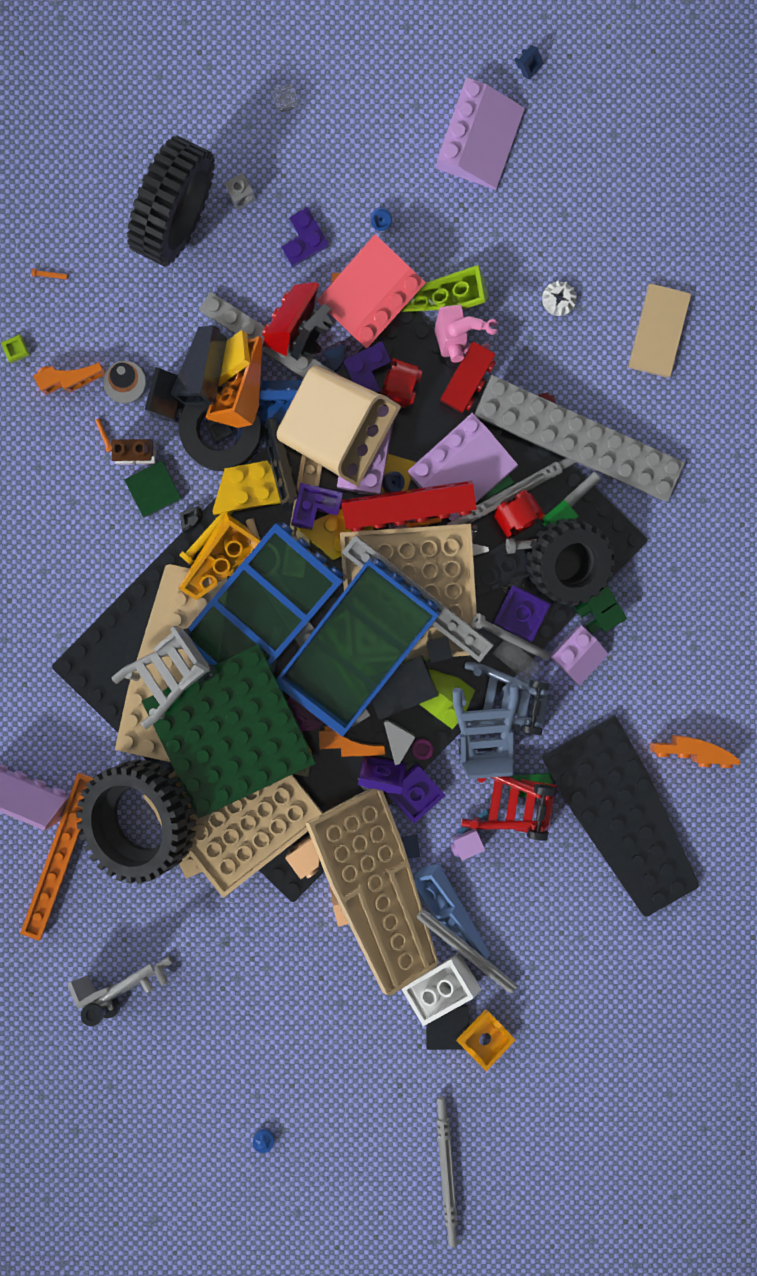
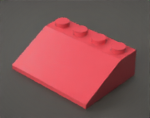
[316,234,426,349]

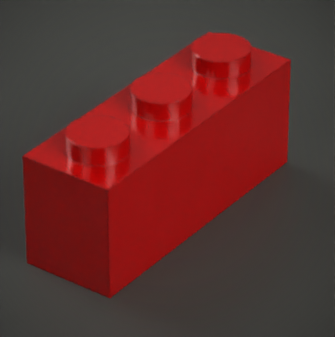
[440,341,497,414]

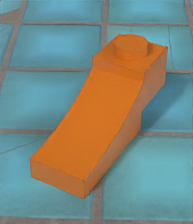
[33,362,106,395]
[319,726,385,757]

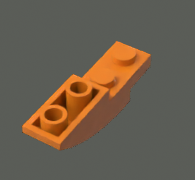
[650,735,740,768]

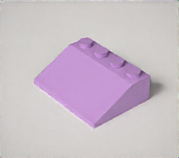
[436,77,525,190]
[408,413,518,521]
[0,763,69,830]

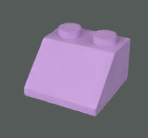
[550,625,609,685]

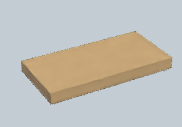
[628,283,691,378]

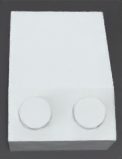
[402,953,482,1026]

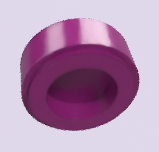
[412,738,433,760]

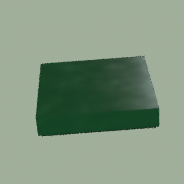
[124,461,182,518]

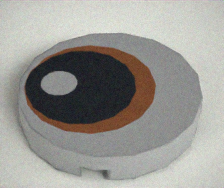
[103,361,147,404]

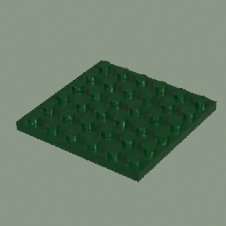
[141,644,316,819]

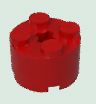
[381,358,422,408]
[494,490,545,539]

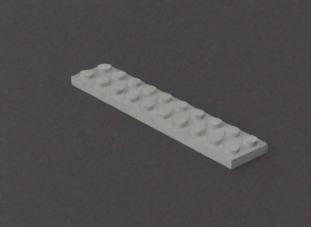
[474,375,685,502]

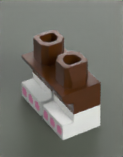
[111,439,156,465]

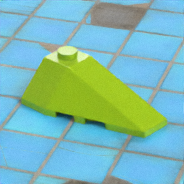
[401,265,489,312]
[384,660,475,729]

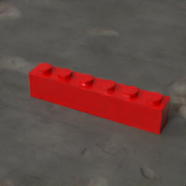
[341,480,477,532]

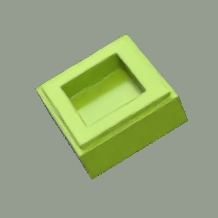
[1,334,30,364]

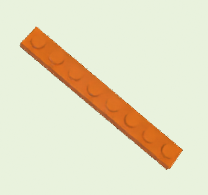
[20,772,94,941]

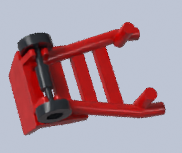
[461,776,557,841]

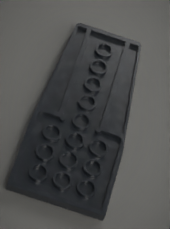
[540,715,699,917]

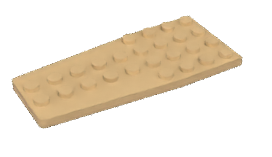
[115,564,229,762]
[305,789,438,996]

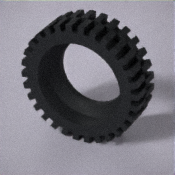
[127,135,215,267]
[76,760,196,884]

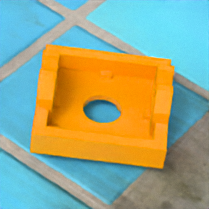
[456,1009,516,1072]

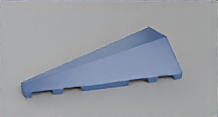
[413,864,490,959]

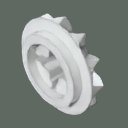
[542,281,577,316]

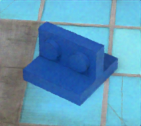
[259,380,303,425]

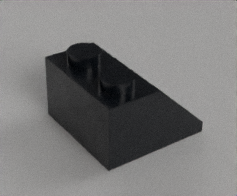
[145,367,184,423]

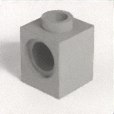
[224,173,256,211]

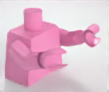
[434,305,498,363]

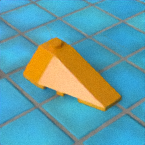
[178,513,261,600]

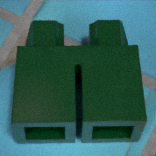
[574,585,627,634]

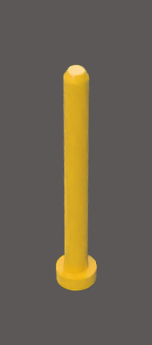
[179,512,233,565]

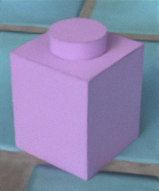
[450,829,485,861]

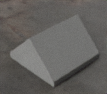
[384,718,415,765]

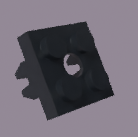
[290,304,333,361]

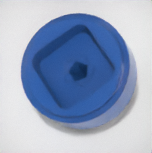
[370,207,392,231]
[253,1129,274,1153]

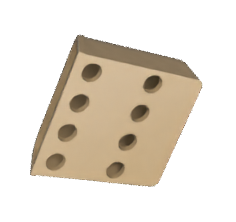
[277,365,401,487]

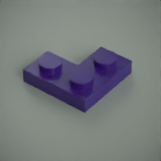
[281,207,329,268]
[343,342,391,393]
[291,483,343,530]

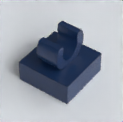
[514,45,543,79]

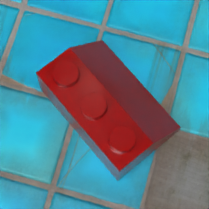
[262,282,319,356]

